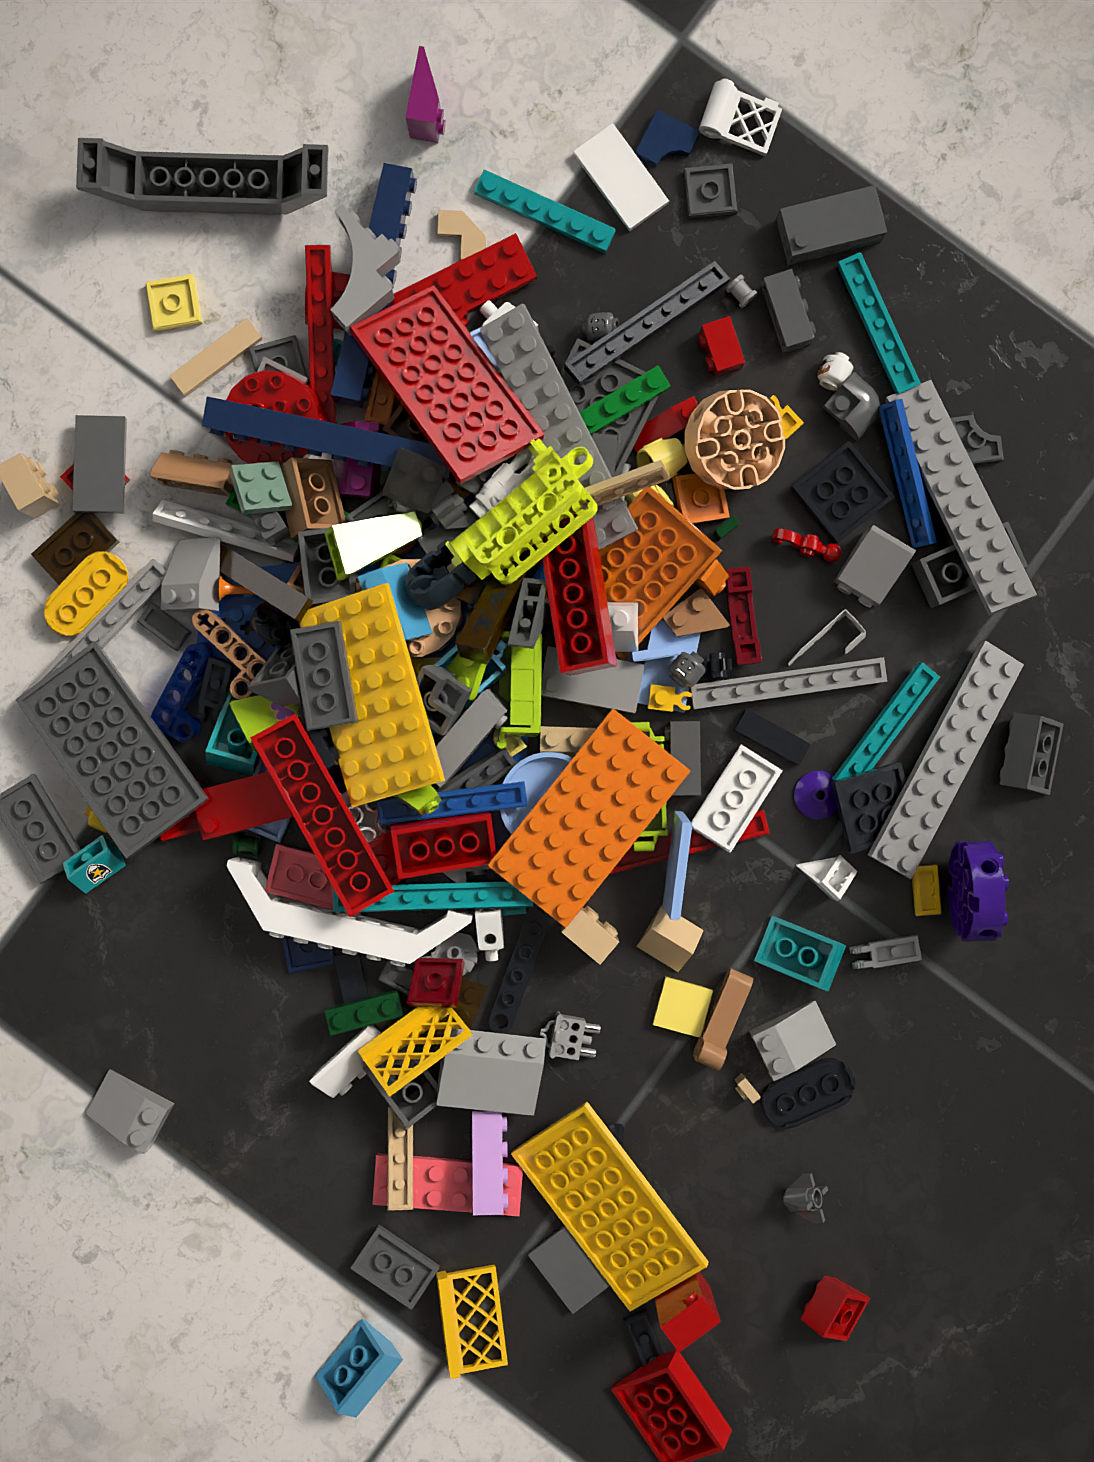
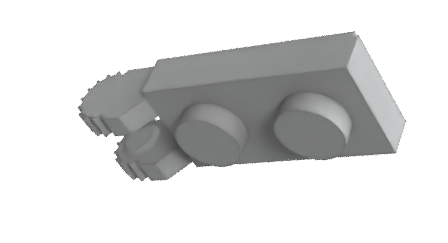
[849,935,922,969]

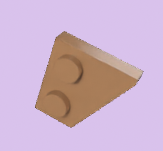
[662,587,729,637]

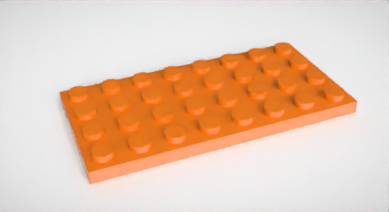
[488,708,691,928]

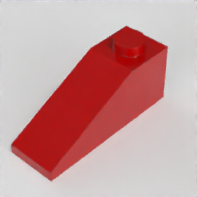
[633,396,698,455]

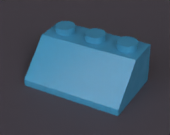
[358,563,433,643]
[315,1319,403,1418]

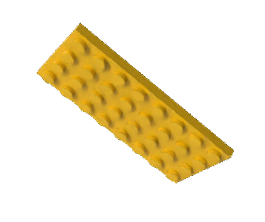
[299,583,445,807]
[511,1102,708,1312]

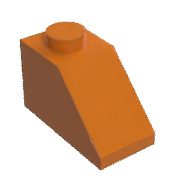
[693,559,729,596]

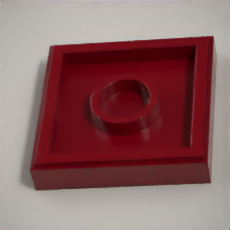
[407,958,465,1008]

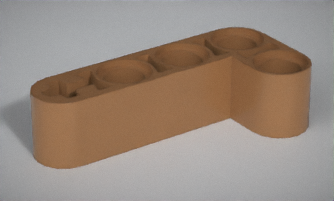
[192,609,267,699]
[693,968,753,1071]

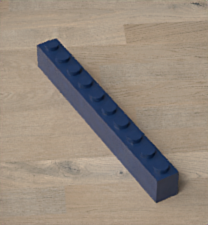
[331,163,417,408]
[202,396,452,483]

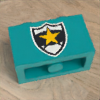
[62,835,126,894]

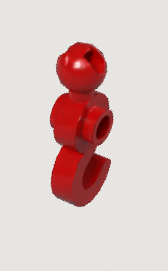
[771,529,842,562]

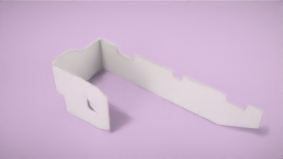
[788,609,866,666]

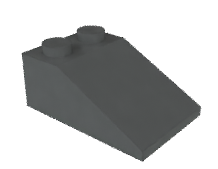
[298,528,357,605]
[363,1045,438,1130]

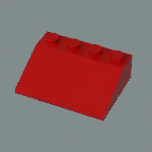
[611,1349,732,1462]

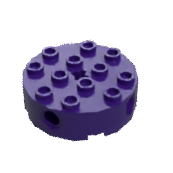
[947,841,1009,942]

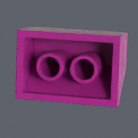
[333,421,384,501]

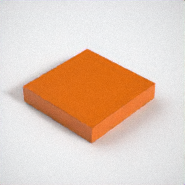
[672,473,730,524]

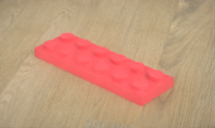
[372,1153,523,1216]

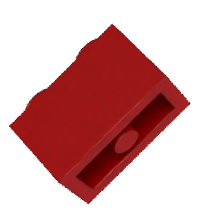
[698,316,745,377]

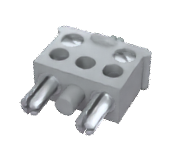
[540,1011,601,1060]

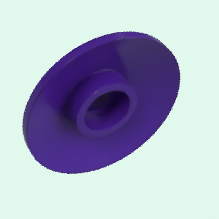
[794,771,838,819]

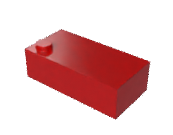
[195,772,294,840]
[390,811,496,879]
[655,1272,721,1352]

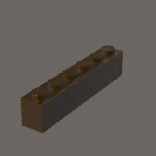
[455,544,543,665]

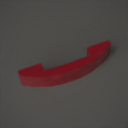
[725,566,762,665]

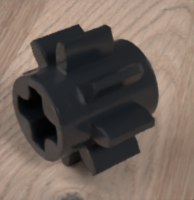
[702,652,732,678]

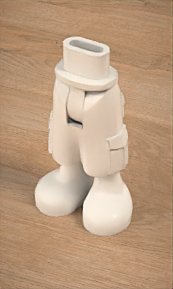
[469,448,536,518]

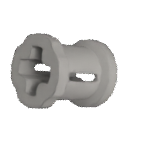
[725,275,758,308]

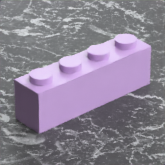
[472,1111,508,1215]

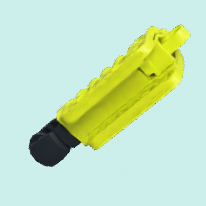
[405,438,597,610]

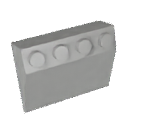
[436,1029,546,1116]

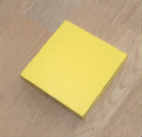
[145,274,203,332]
[653,976,713,1038]

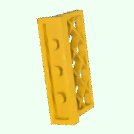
[358,1007,473,1097]
[436,1264,508,1379]

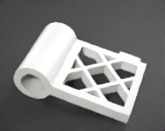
[699,79,782,156]

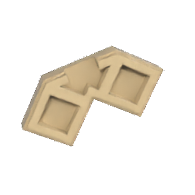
[437,210,486,260]

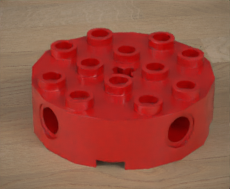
[224,370,325,465]

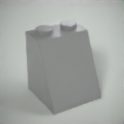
[834,525,916,607]

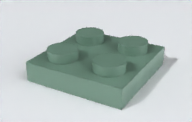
[229,461,292,515]

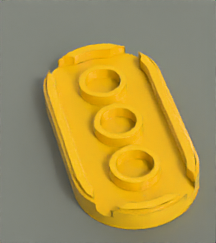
[44,551,128,636]

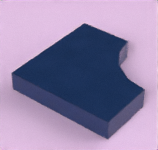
[635,110,700,166]
[281,935,335,974]

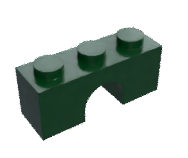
[324,989,403,1036]

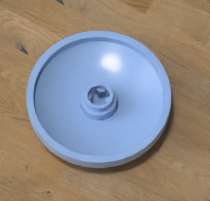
[500,752,572,834]

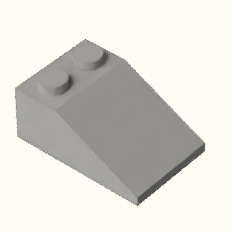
[161,537,220,613]
[749,1000,836,1081]
[86,1069,175,1154]

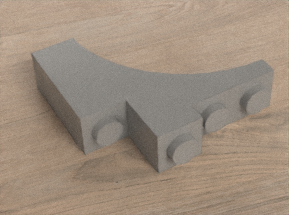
[330,205,401,336]

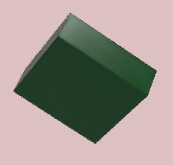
[713,516,740,541]

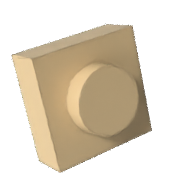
[735,1073,761,1103]

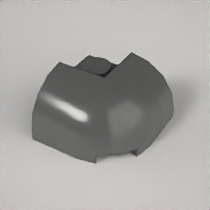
[823,372,880,441]
[416,665,472,736]

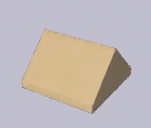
[636,905,703,972]

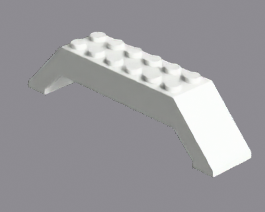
[227,857,474,966]

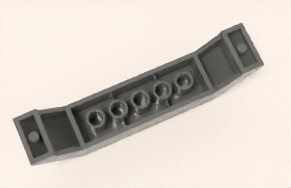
[76,138,329,215]

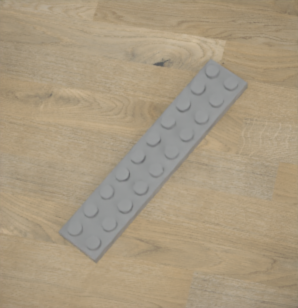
[480,304,638,550]
[885,380,1037,615]
[868,640,1024,879]

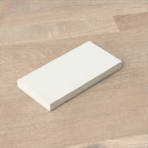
[573,123,669,232]
[691,745,782,853]

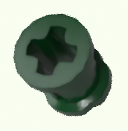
[232,833,262,858]

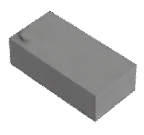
[541,646,645,714]
[436,688,510,788]

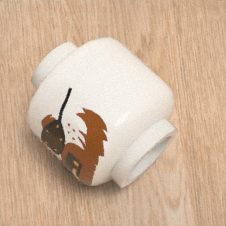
[817,352,853,391]

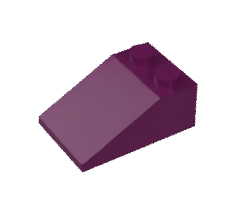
[405,46,446,143]

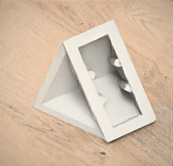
[796,855,857,901]

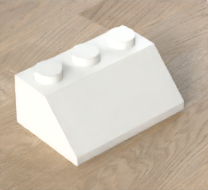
[607,602,638,652]
[309,1024,381,1098]

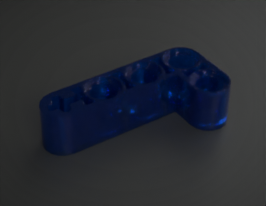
[151,642,214,742]

